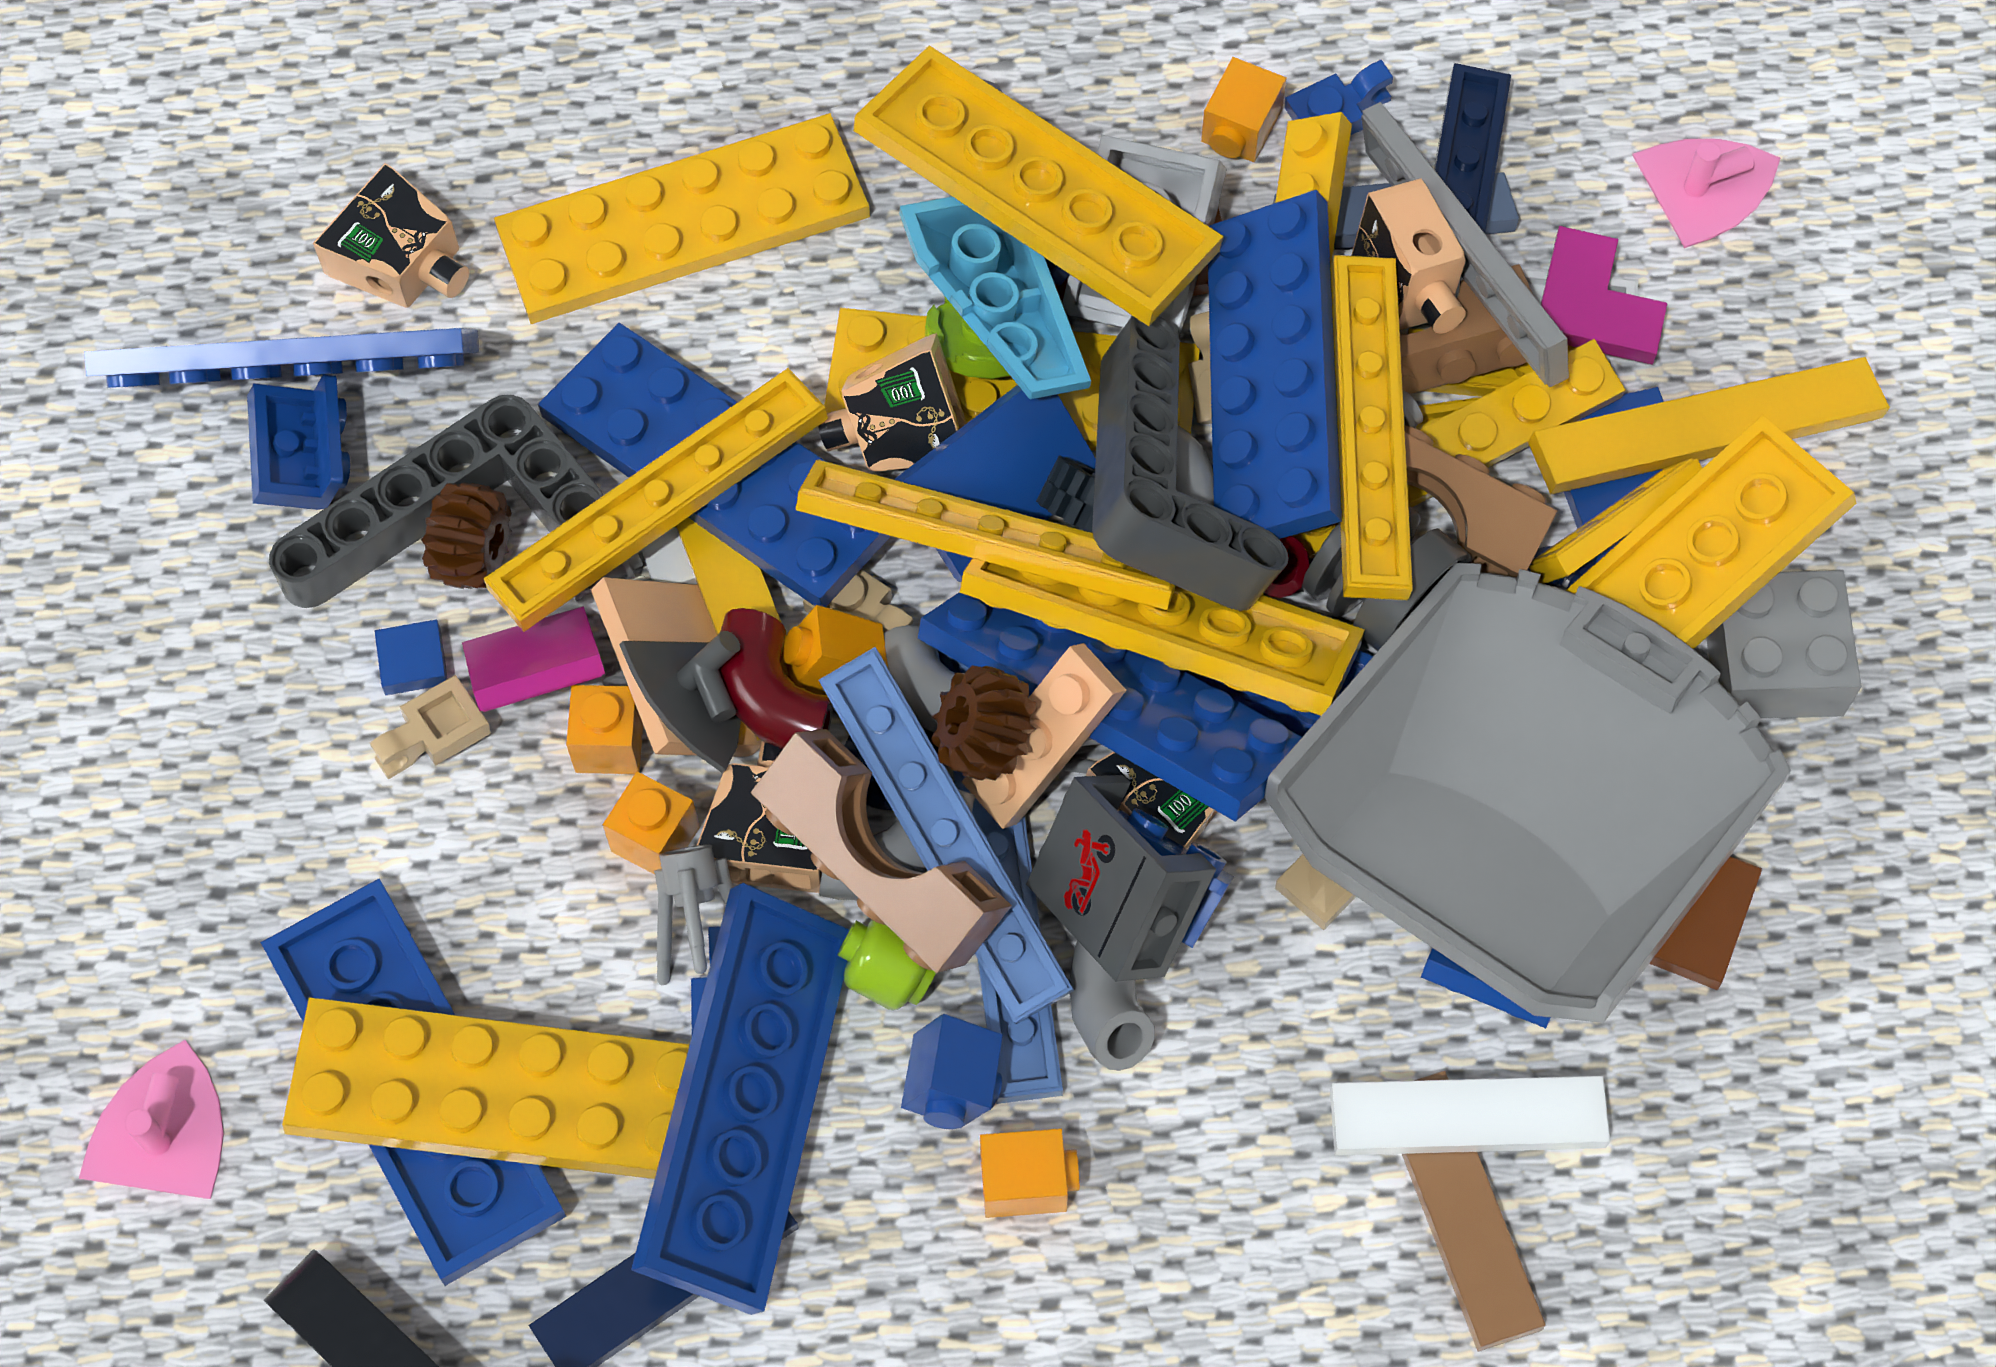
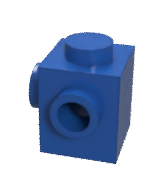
[901,1013,1003,1129]

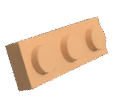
[962,643,1127,829]

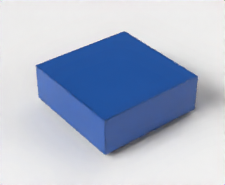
[374,619,448,696]

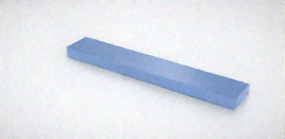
[819,647,1075,1024]

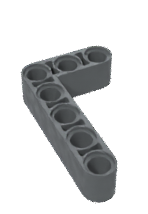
[1092,316,1289,611]
[269,395,603,608]

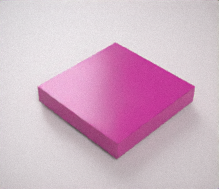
[462,606,605,712]

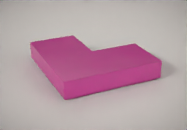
[1541,226,1667,365]

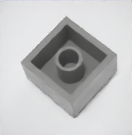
[1706,570,1862,719]

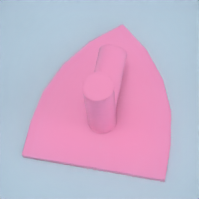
[1632,139,1781,248]
[79,1040,224,1199]

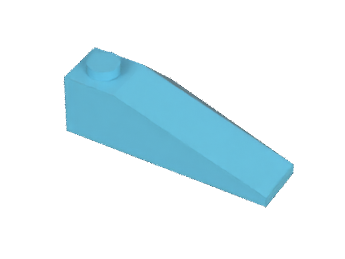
[899,197,1091,400]

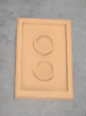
[591,577,761,757]

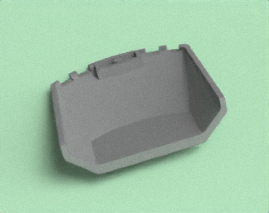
[1264,563,1791,1023]

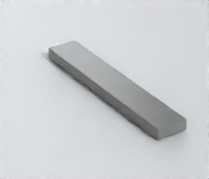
[1361,102,1569,388]

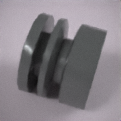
[1302,507,1472,652]

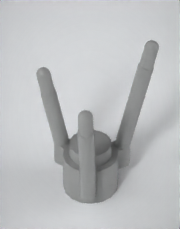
[654,844,734,985]

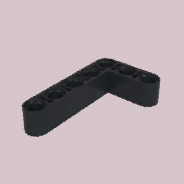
[264,1249,439,1367]

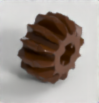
[421,482,512,589]
[931,665,1036,781]

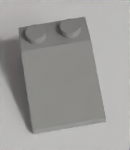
[1062,135,1227,338]

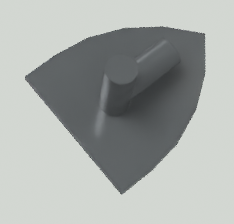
[619,631,741,773]

